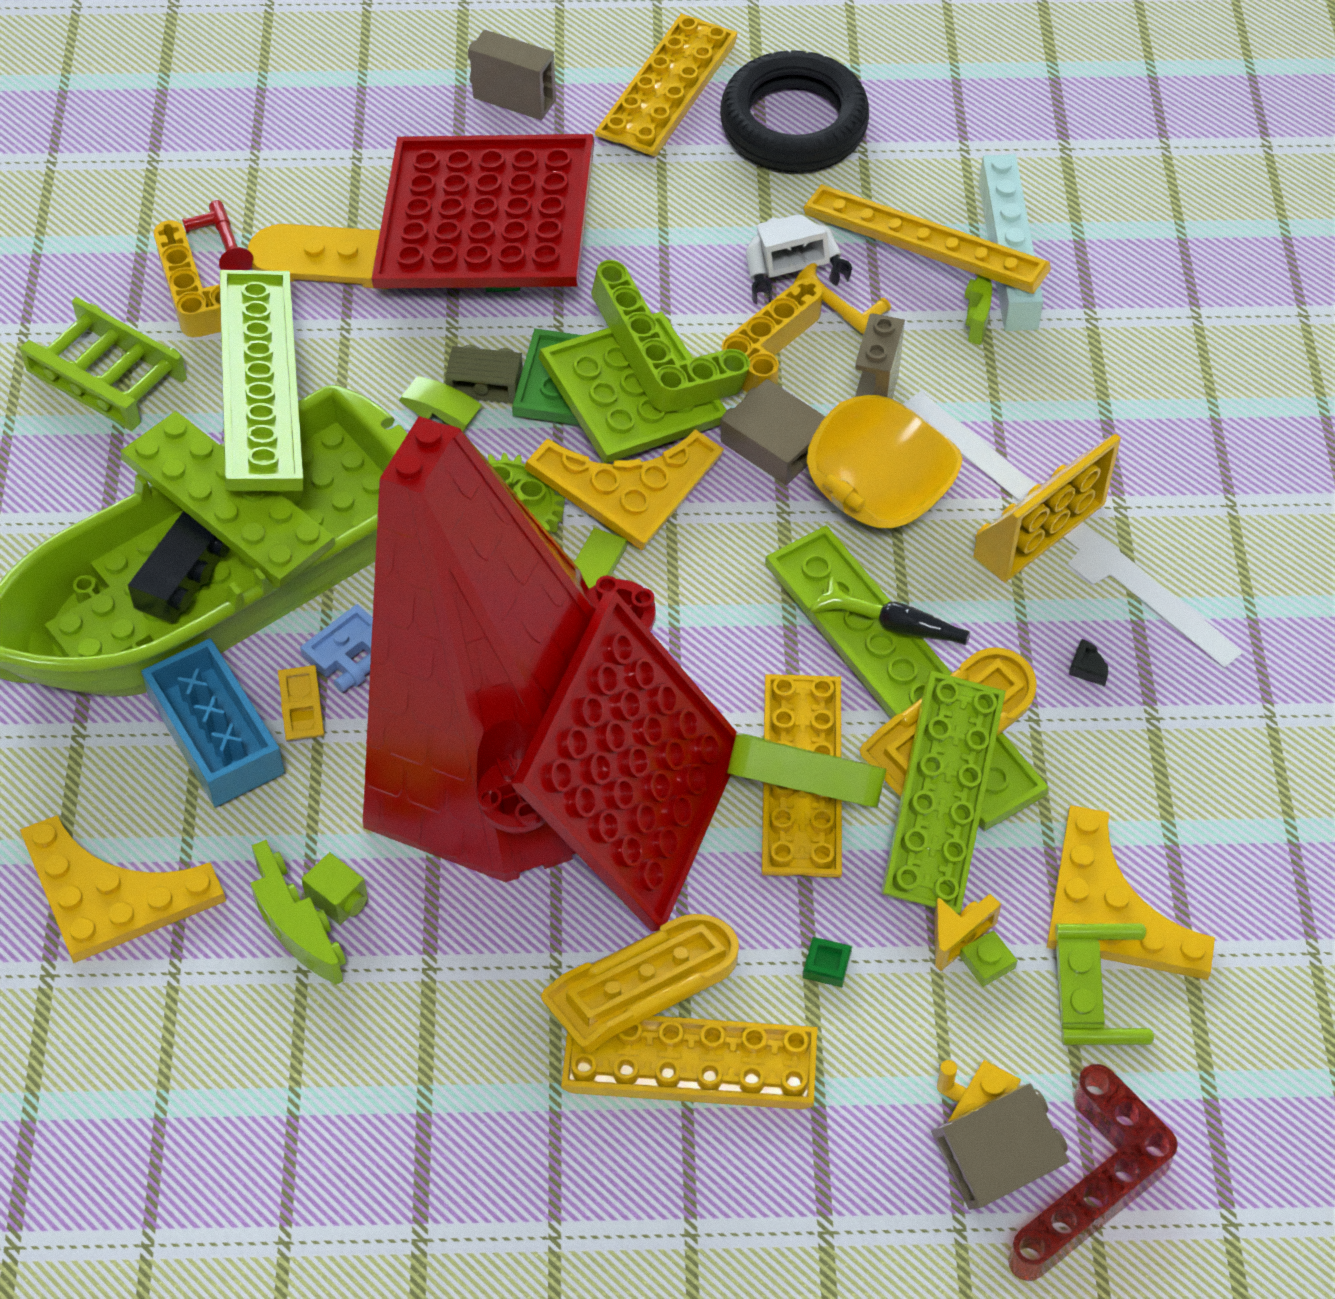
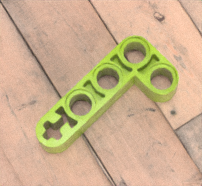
[727,733,887,808]

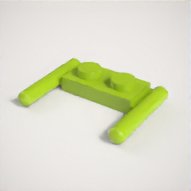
[1055,923,1154,1045]

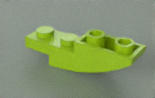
[250,840,346,985]

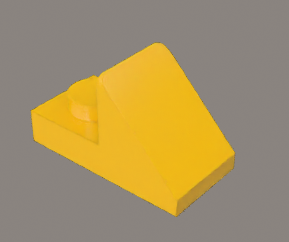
[934,894,1001,971]

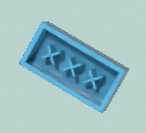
[141,638,285,808]

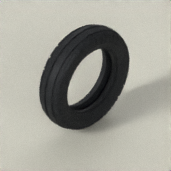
[720,50,869,173]

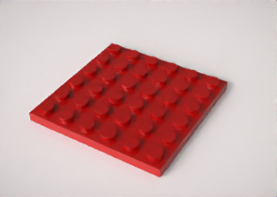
[371,134,594,288]
[511,591,738,932]

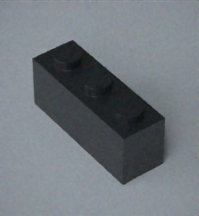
[128,511,231,624]

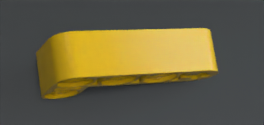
[154,220,221,338]
[722,278,823,392]

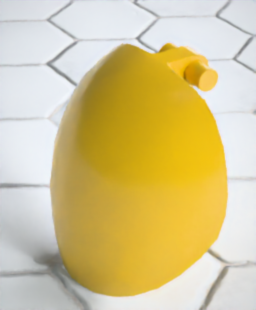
[807,395,963,528]

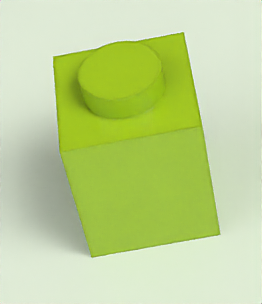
[301,852,368,925]

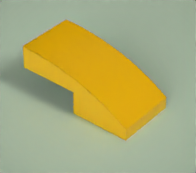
[277,665,325,742]

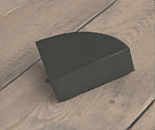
[1069,639,1108,686]

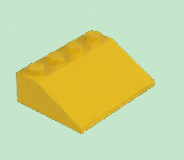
[973,433,1121,583]

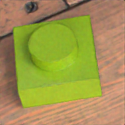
[959,930,1018,987]

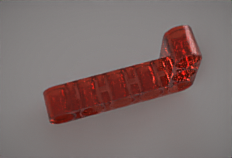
[1008,1064,1178,1281]

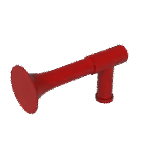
[182,200,254,270]

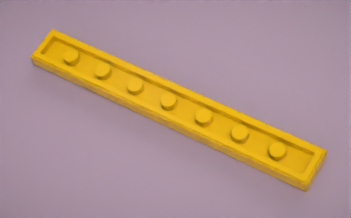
[803,184,1051,294]

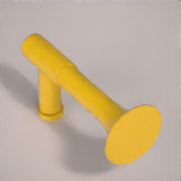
[794,263,891,335]

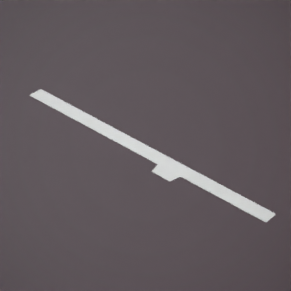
[903,391,1244,668]

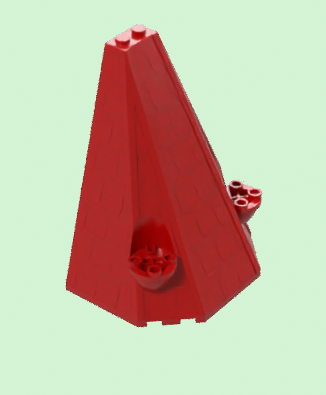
[362,416,656,883]

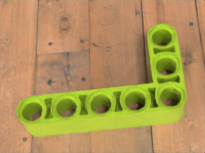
[591,260,750,412]

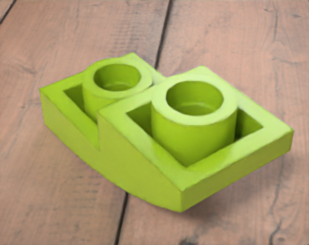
[964,275,992,345]
[399,376,482,431]

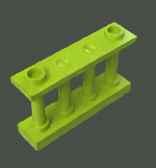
[20,297,187,431]

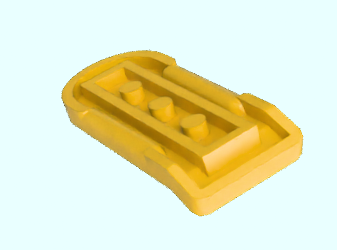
[247,224,389,289]
[859,647,1037,797]
[541,914,739,1053]

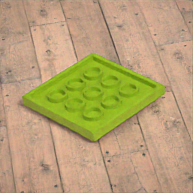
[538,311,727,463]

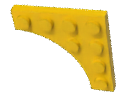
[524,429,724,551]
[1046,805,1215,980]
[20,815,226,963]

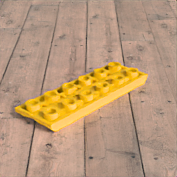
[595,13,737,157]
[762,674,842,878]
[561,1016,817,1110]

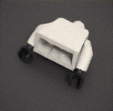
[746,214,852,304]

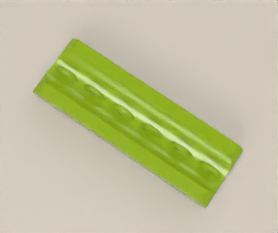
[882,670,1006,915]

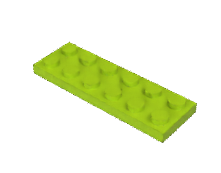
[121,411,335,588]

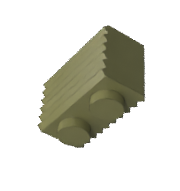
[445,345,523,405]

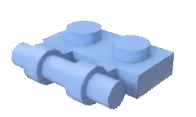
[300,604,373,693]

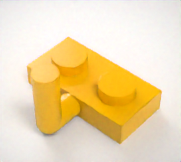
[937,1060,1021,1122]

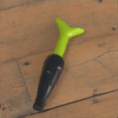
[810,576,970,646]

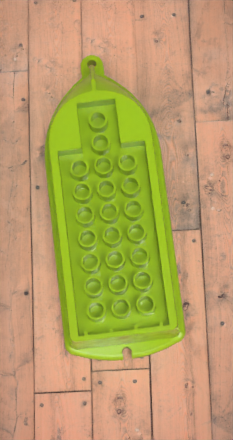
[0,385,408,697]

